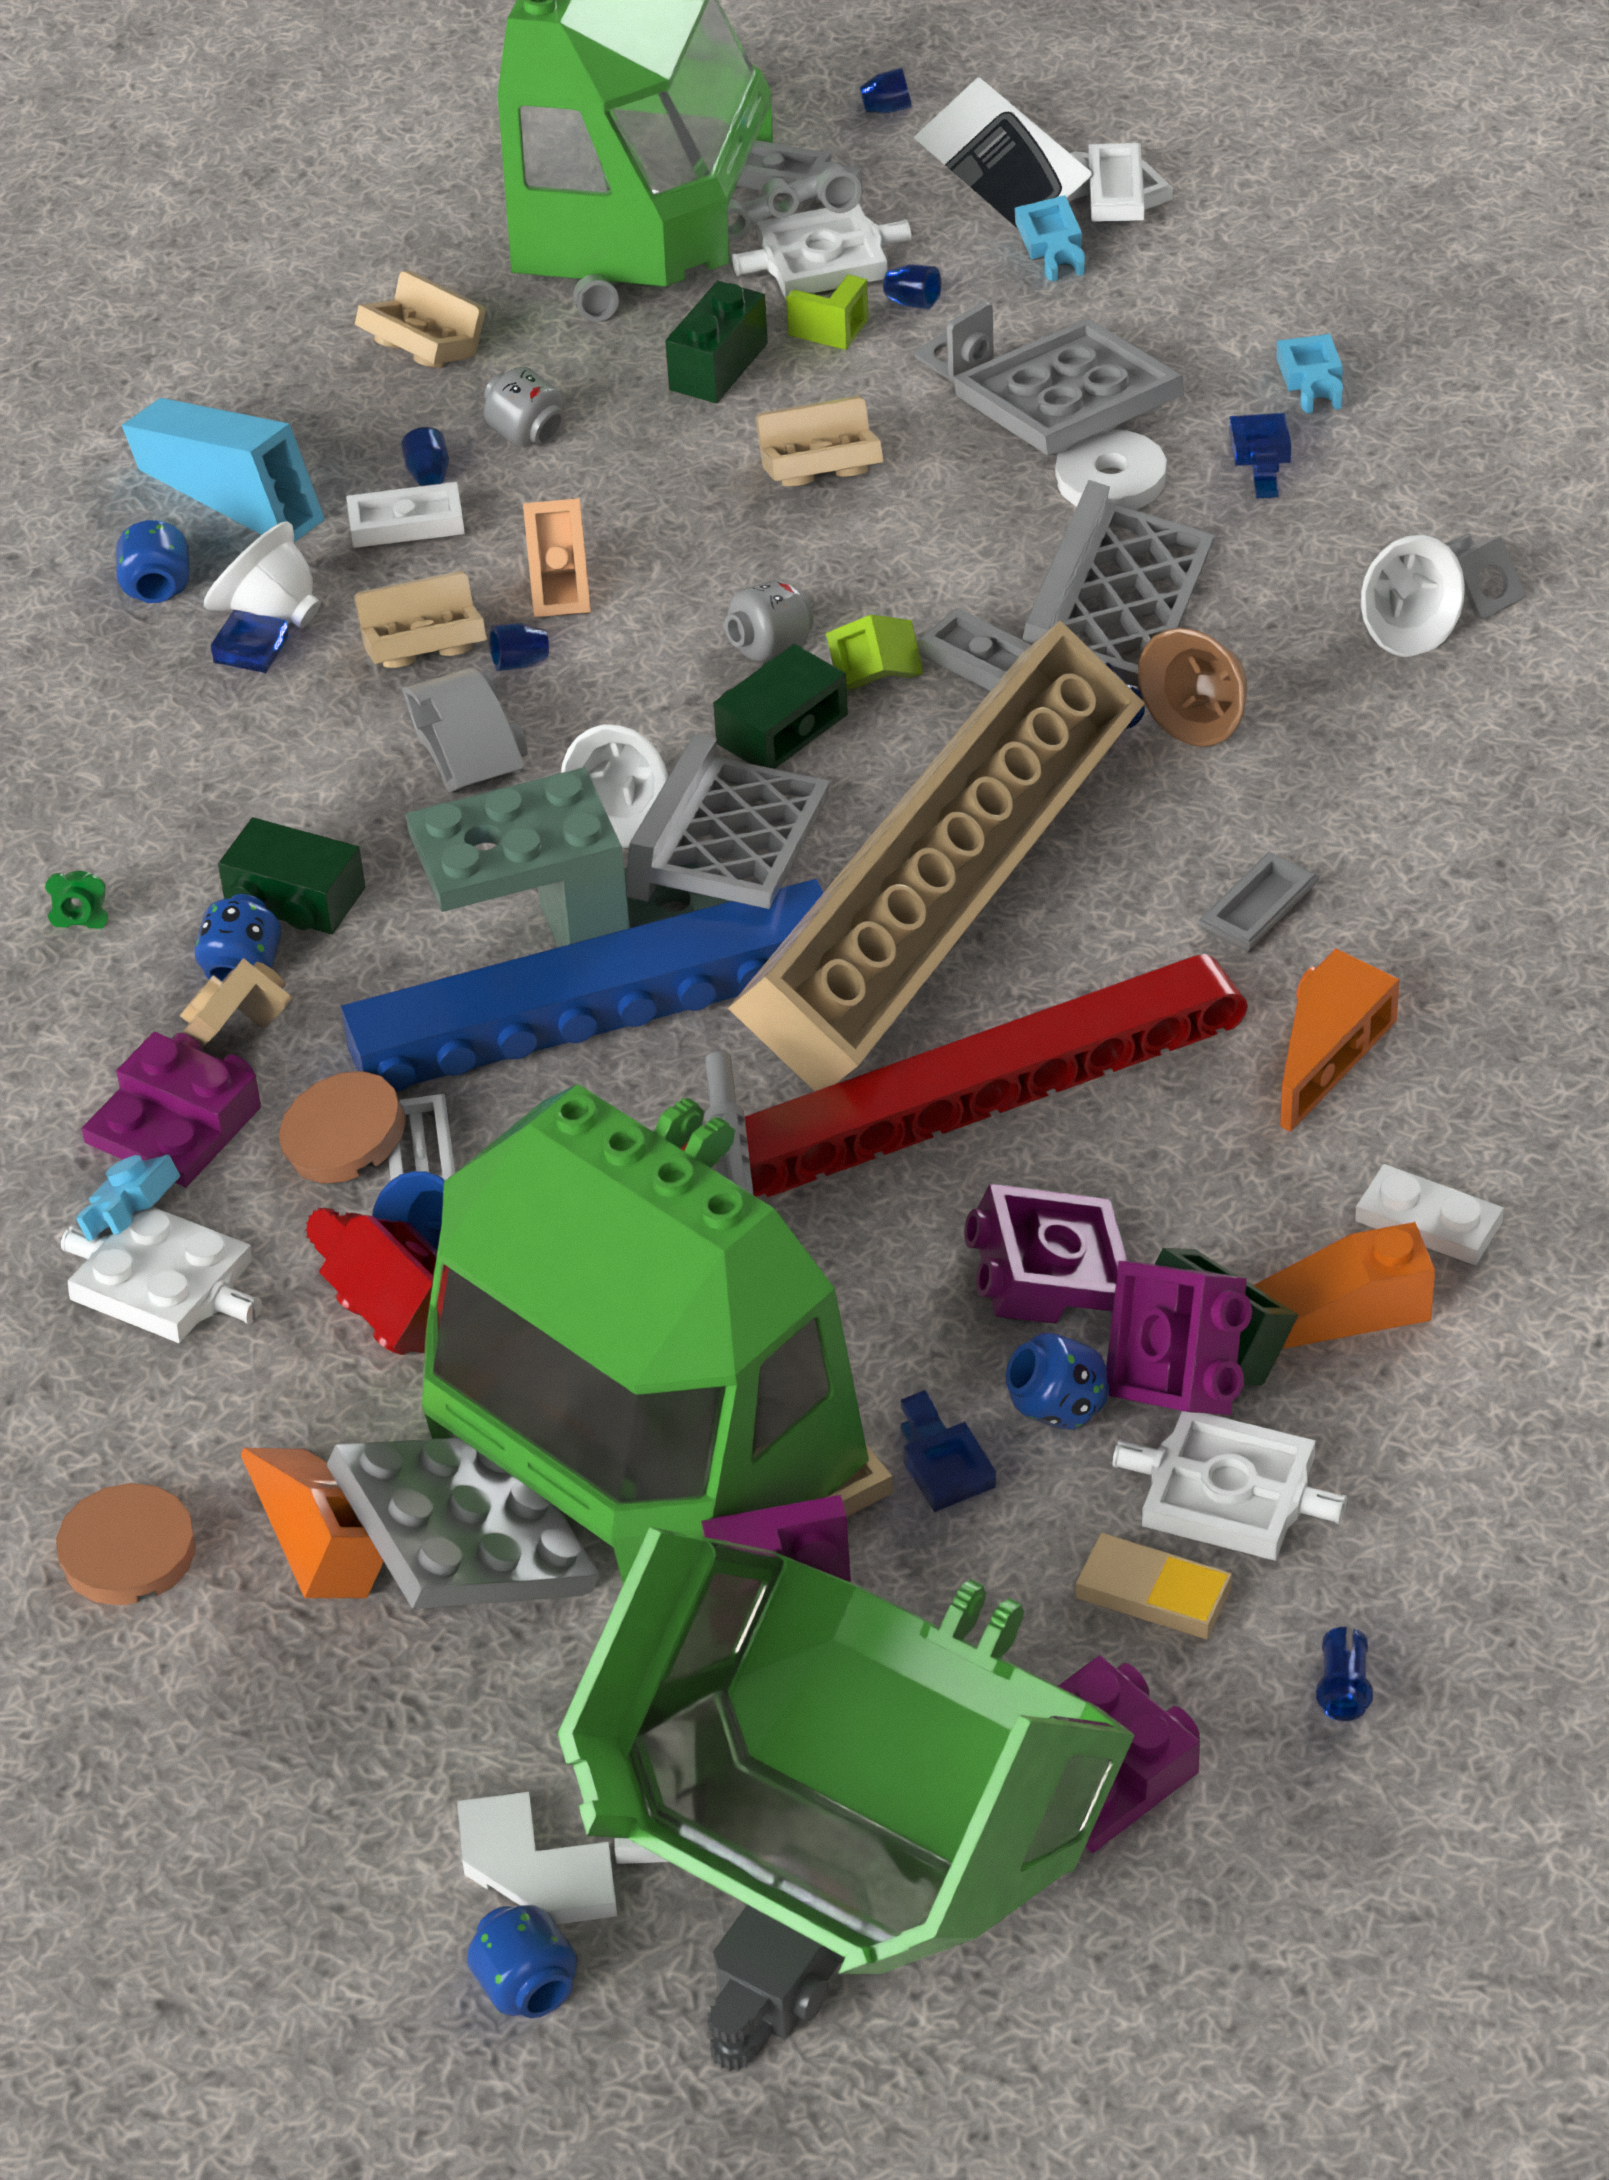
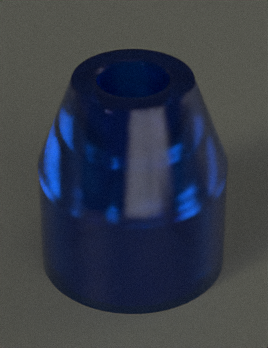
[859,67,912,113]
[883,264,942,309]
[401,427,449,486]
[489,623,549,671]

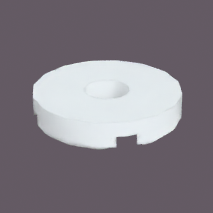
[1055,429,1167,510]

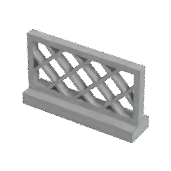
[1022,480,1215,686]
[625,733,830,909]

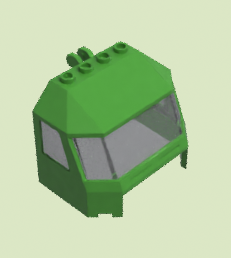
[498,0,773,286]

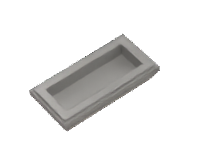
[1198,852,1319,952]

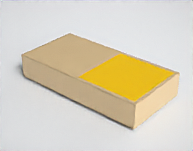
[1076,1532,1232,1640]

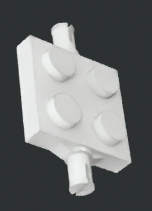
[732,203,911,299]
[61,1207,262,1343]
[1112,1411,1347,1561]

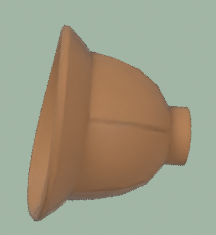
[1138,628,1248,747]

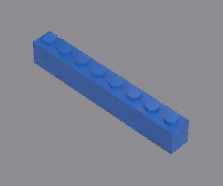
[341,878,824,1092]

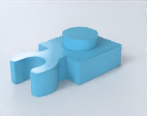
[1015,195,1085,281]
[1276,334,1343,413]
[76,1155,180,1241]

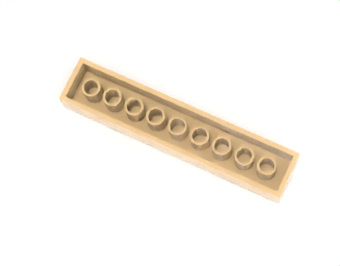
[728,620,1145,1091]

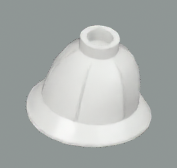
[204,521,321,629]
[1361,534,1465,657]
[561,724,668,848]

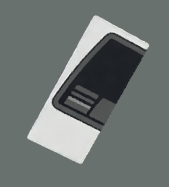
[913,78,1092,229]

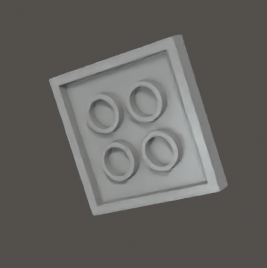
[953,318,1184,456]
[327,1438,600,1609]

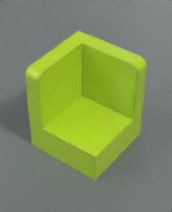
[786,274,869,350]
[826,614,923,690]

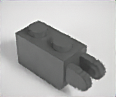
[707,1853,867,2071]

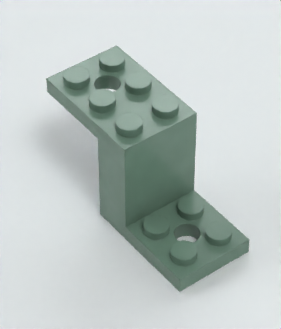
[406,767,730,947]

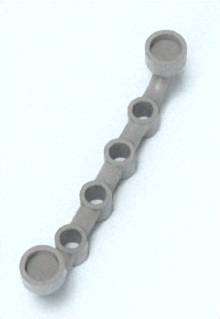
[573,166,862,322]

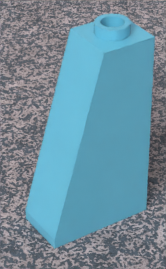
[122,398,325,542]

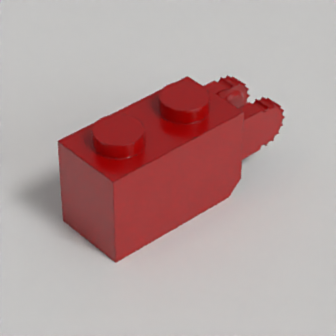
[305,1207,438,1355]

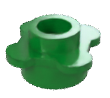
[45,871,108,929]

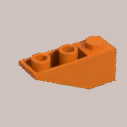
[241,1448,384,1598]

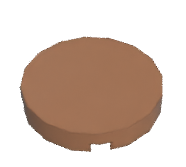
[279,1071,406,1184]
[56,1483,196,1605]

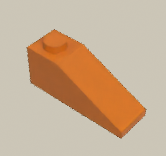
[1280,948,1400,1132]
[1253,1222,1435,1349]

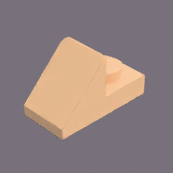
[523,498,591,618]

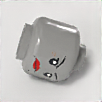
[483,367,565,448]
[724,580,813,661]

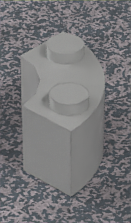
[401,667,528,793]

